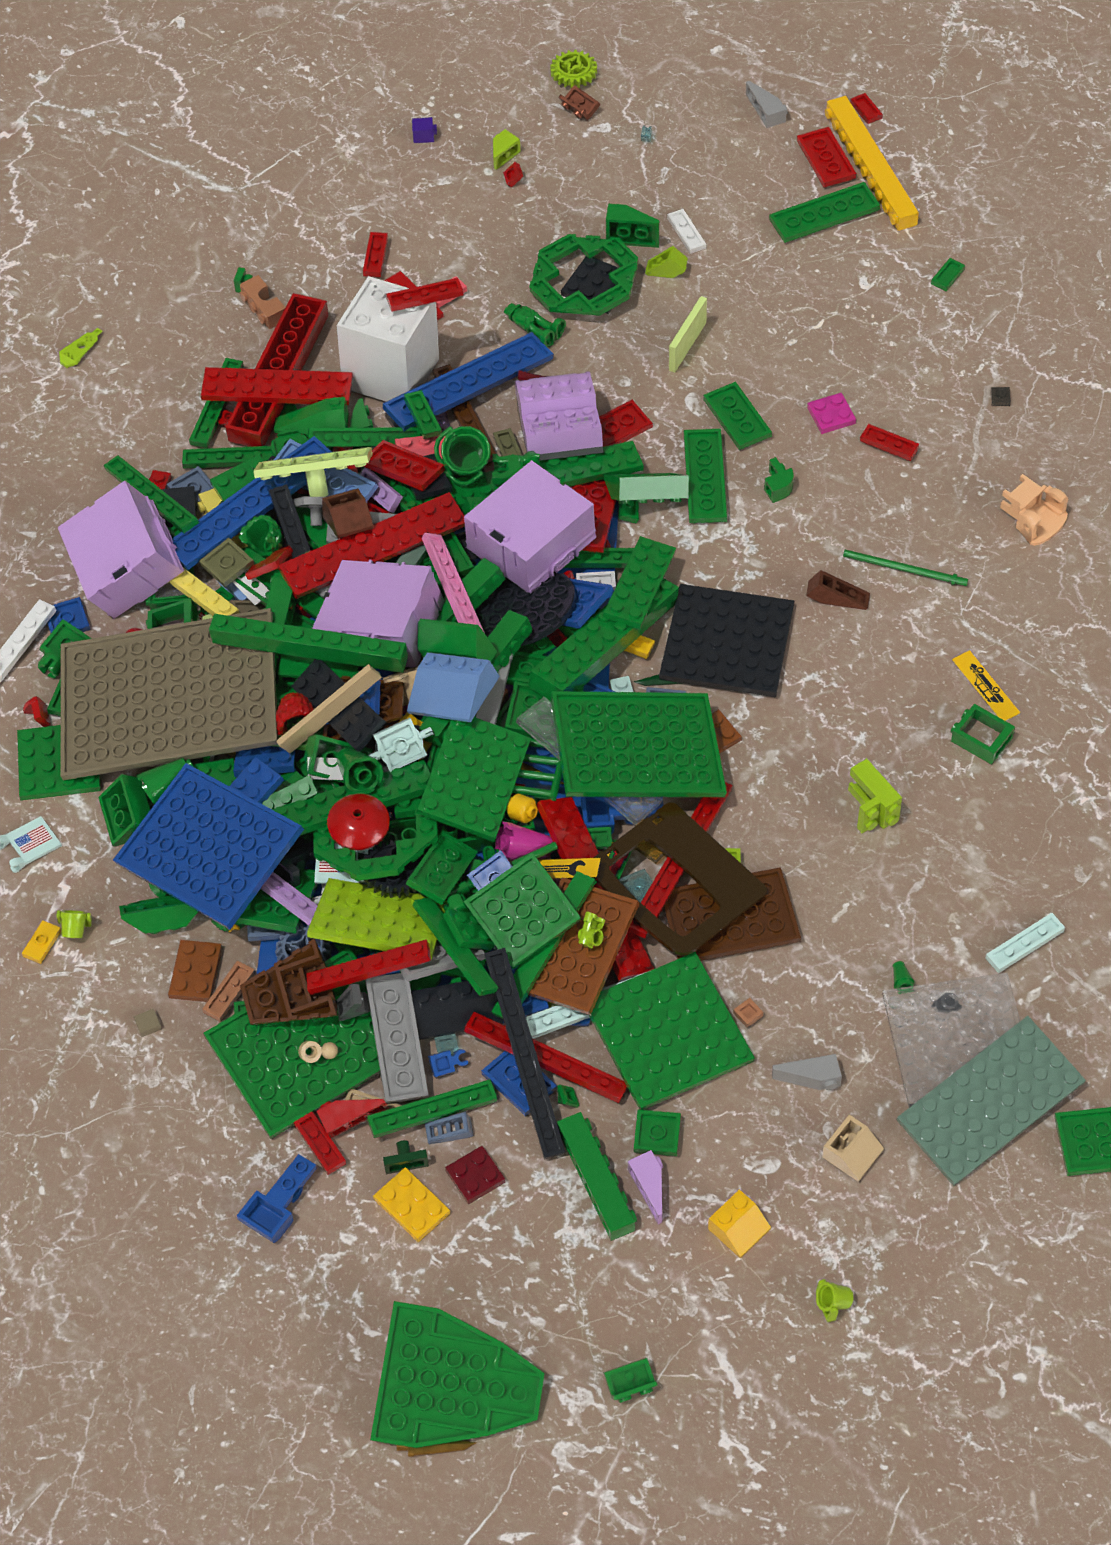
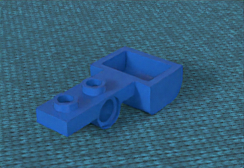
[580,797,664,834]
[237,1154,317,1243]

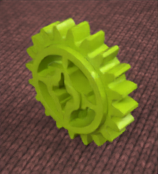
[550,49,597,88]

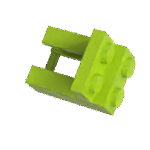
[848,758,902,833]

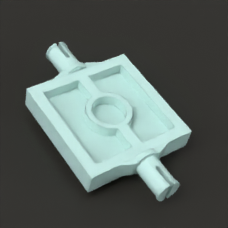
[369,718,434,772]

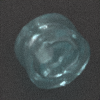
[641,125,652,142]

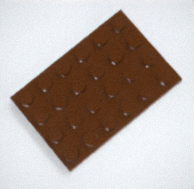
[664,867,801,961]

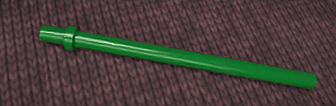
[843,549,969,586]

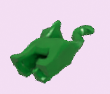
[492,451,551,486]

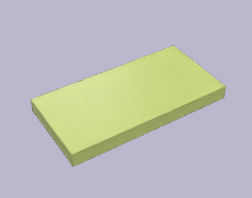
[669,296,707,373]

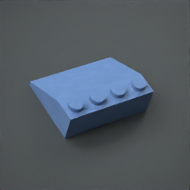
[407,652,500,722]

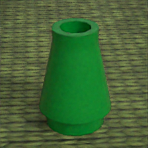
[892,961,914,993]

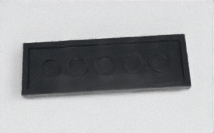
[291,659,386,752]

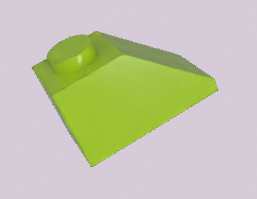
[493,129,521,170]
[645,246,688,278]

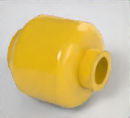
[506,794,538,823]

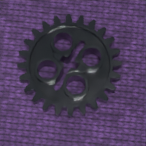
[364,840,425,898]

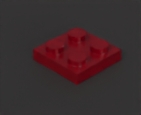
[445,1146,506,1205]

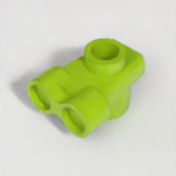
[578,912,606,949]

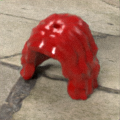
[276,692,320,736]

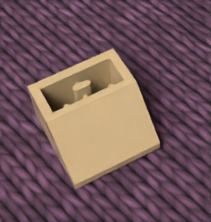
[822,1115,884,1182]

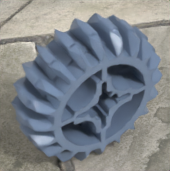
[275,923,332,961]

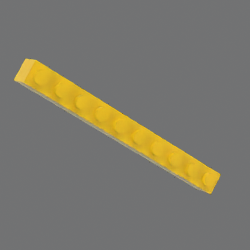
[825,96,919,231]

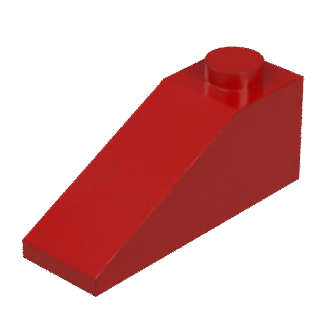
[317,1099,389,1138]

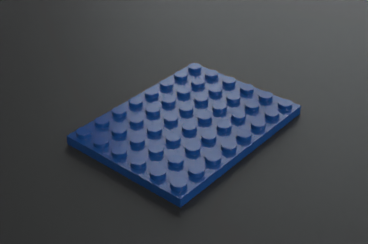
[113,763,304,930]

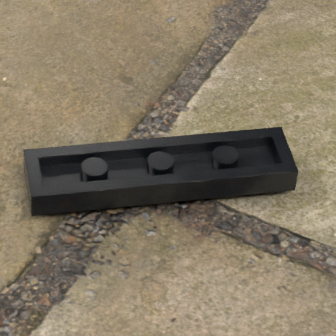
[269,484,311,559]

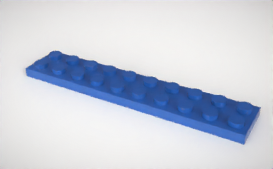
[383,332,554,431]
[172,436,332,570]

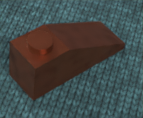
[806,570,870,610]

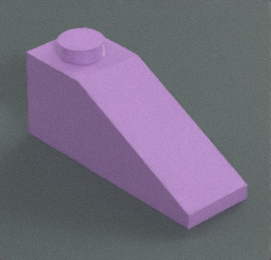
[628,1150,663,1224]

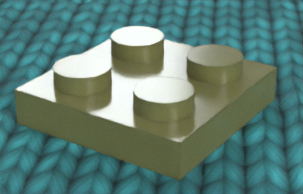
[199,538,254,587]

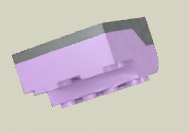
[515,371,603,461]

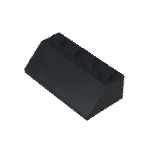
[411,976,503,1040]

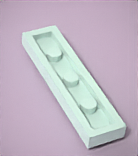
[985,913,1065,973]

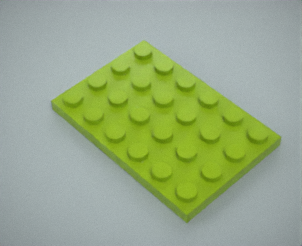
[307,878,449,960]

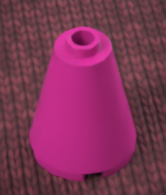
[495,822,554,862]

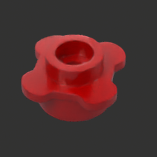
[218,410,232,427]

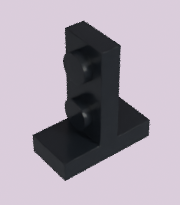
[274,840,316,888]

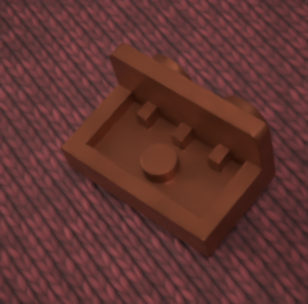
[559,85,601,121]

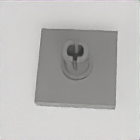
[293,497,324,526]

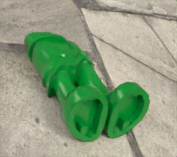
[504,303,566,347]

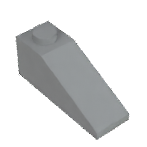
[746,81,788,128]
[772,1054,842,1090]

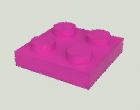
[807,392,856,434]

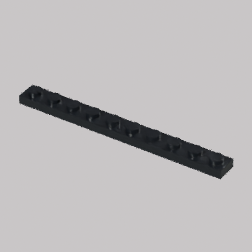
[484,948,565,1160]

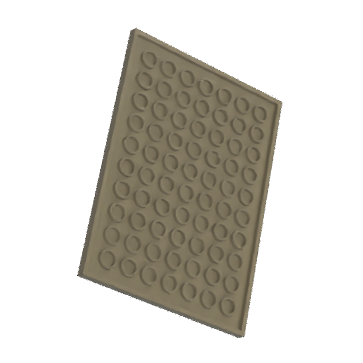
[61,608,278,780]

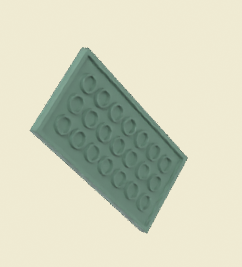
[896,1016,1086,1186]

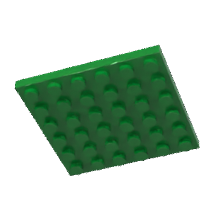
[589,952,755,1110]

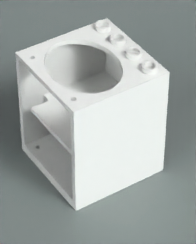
[337,276,439,402]

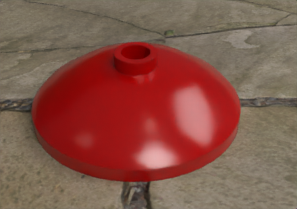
[327,794,390,850]

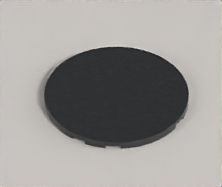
[475,571,577,647]

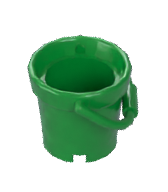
[434,426,490,486]

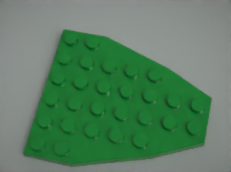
[370,1301,545,1448]

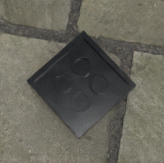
[561,256,619,314]

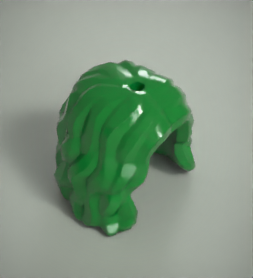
[238,515,284,558]

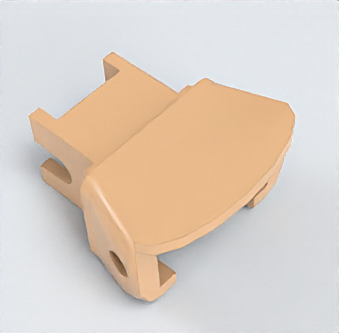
[1000,474,1068,546]

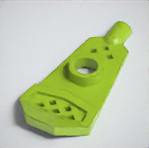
[59,328,103,368]

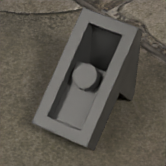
[336,984,370,1021]

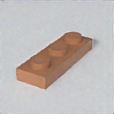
[202,961,256,1022]

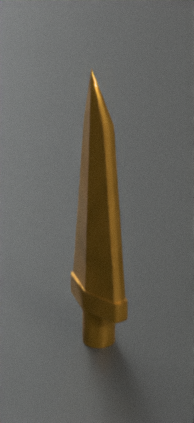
[397,1440,477,1457]

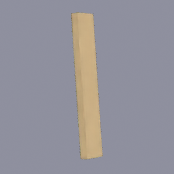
[277,664,382,753]

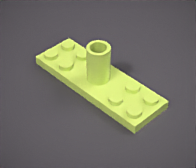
[254,447,373,497]

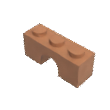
[239,275,286,329]

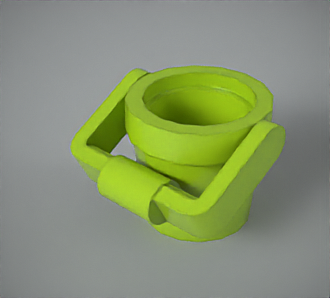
[57,910,92,938]
[816,1279,853,1322]

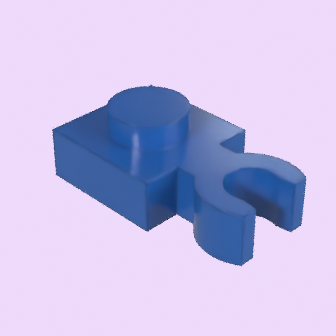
[428,1049,468,1077]

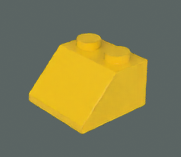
[708,1189,771,1258]

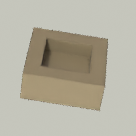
[134,1009,162,1037]

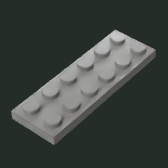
[365,973,429,1104]

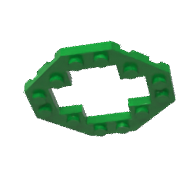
[529,234,639,316]
[313,797,438,881]

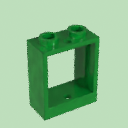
[146,598,199,629]
[951,704,1015,765]

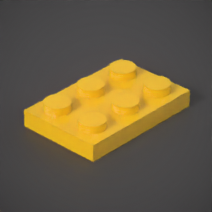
[373,1167,451,1242]

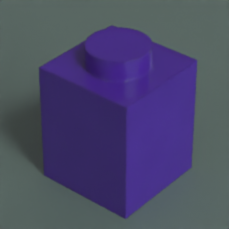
[412,117,437,143]

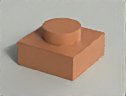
[733,998,764,1028]

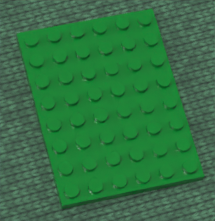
[550,691,727,797]
[203,947,380,1139]

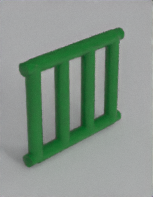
[512,738,563,801]

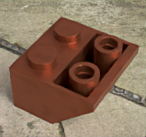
[322,488,374,538]

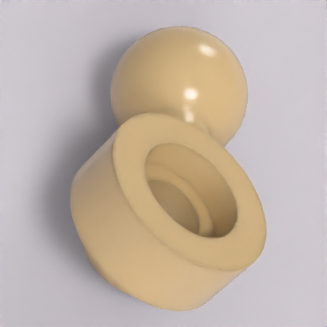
[298,1041,338,1063]

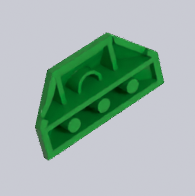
[119,895,198,934]

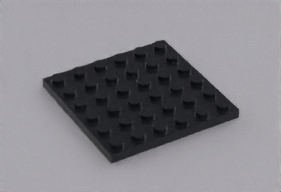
[659,584,795,697]

